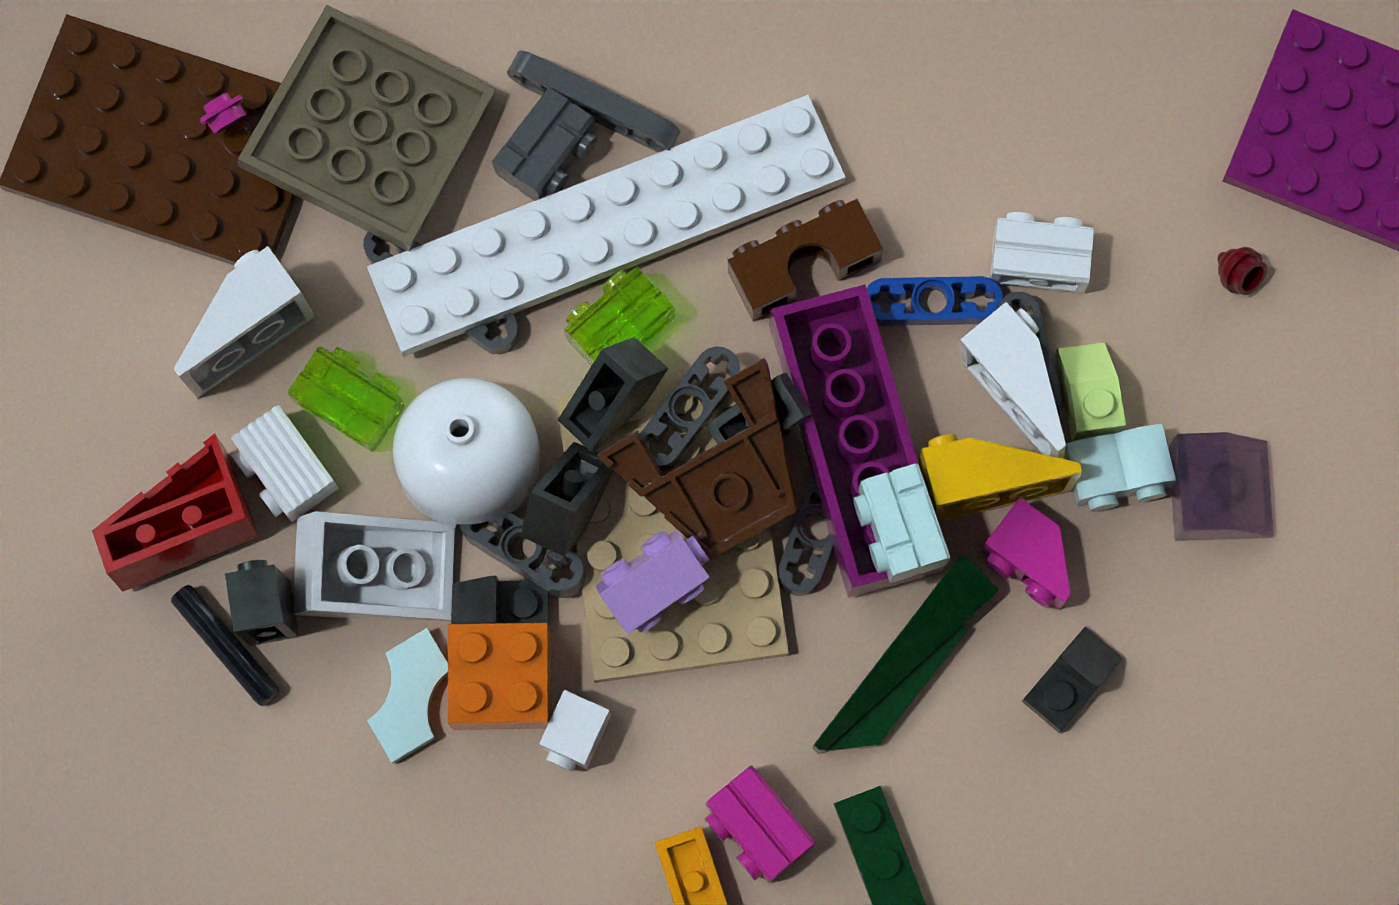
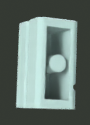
[853,464,950,583]

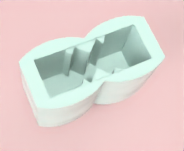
[1065,424,1176,512]

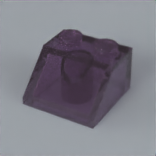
[1169,432,1274,541]

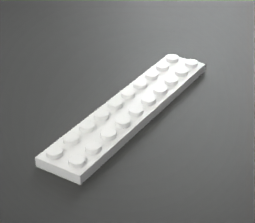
[366,95,845,357]

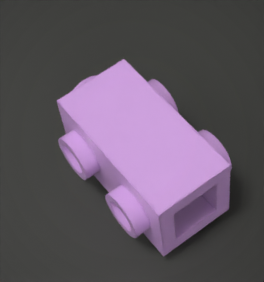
[596,529,710,635]

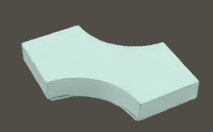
[367,628,448,764]

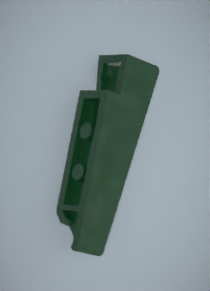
[813,552,999,754]

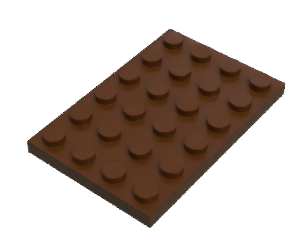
[0,14,296,265]

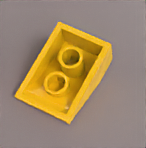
[918,434,1082,522]

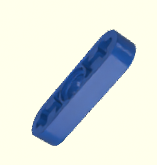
[867,276,1003,326]

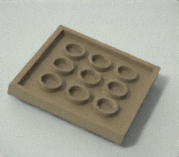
[238,5,496,252]

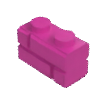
[704,765,816,883]

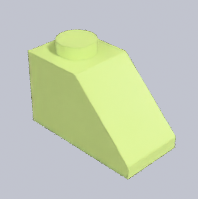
[1056,342,1126,442]

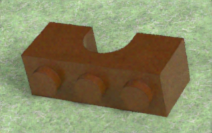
[727,199,883,322]

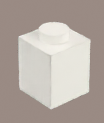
[539,690,611,772]

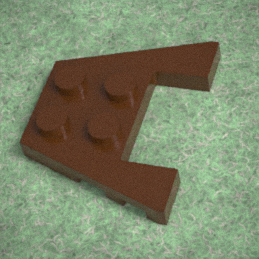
[597,358,798,559]

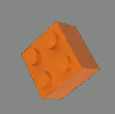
[448,623,552,730]

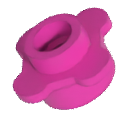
[200,93,247,135]

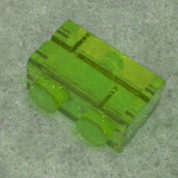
[564,267,676,366]
[287,346,405,453]

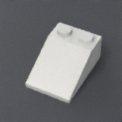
[174,246,316,399]
[960,302,1066,459]
[293,511,455,621]

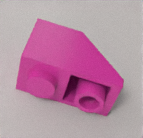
[981,497,1071,610]

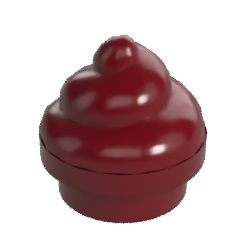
[1217,246,1267,295]

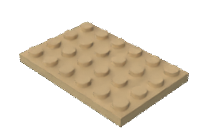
[556,369,789,683]

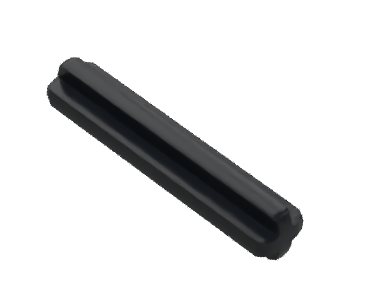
[171,585,280,706]

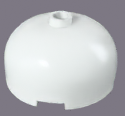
[393,378,540,527]

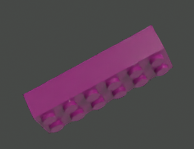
[769,284,946,598]

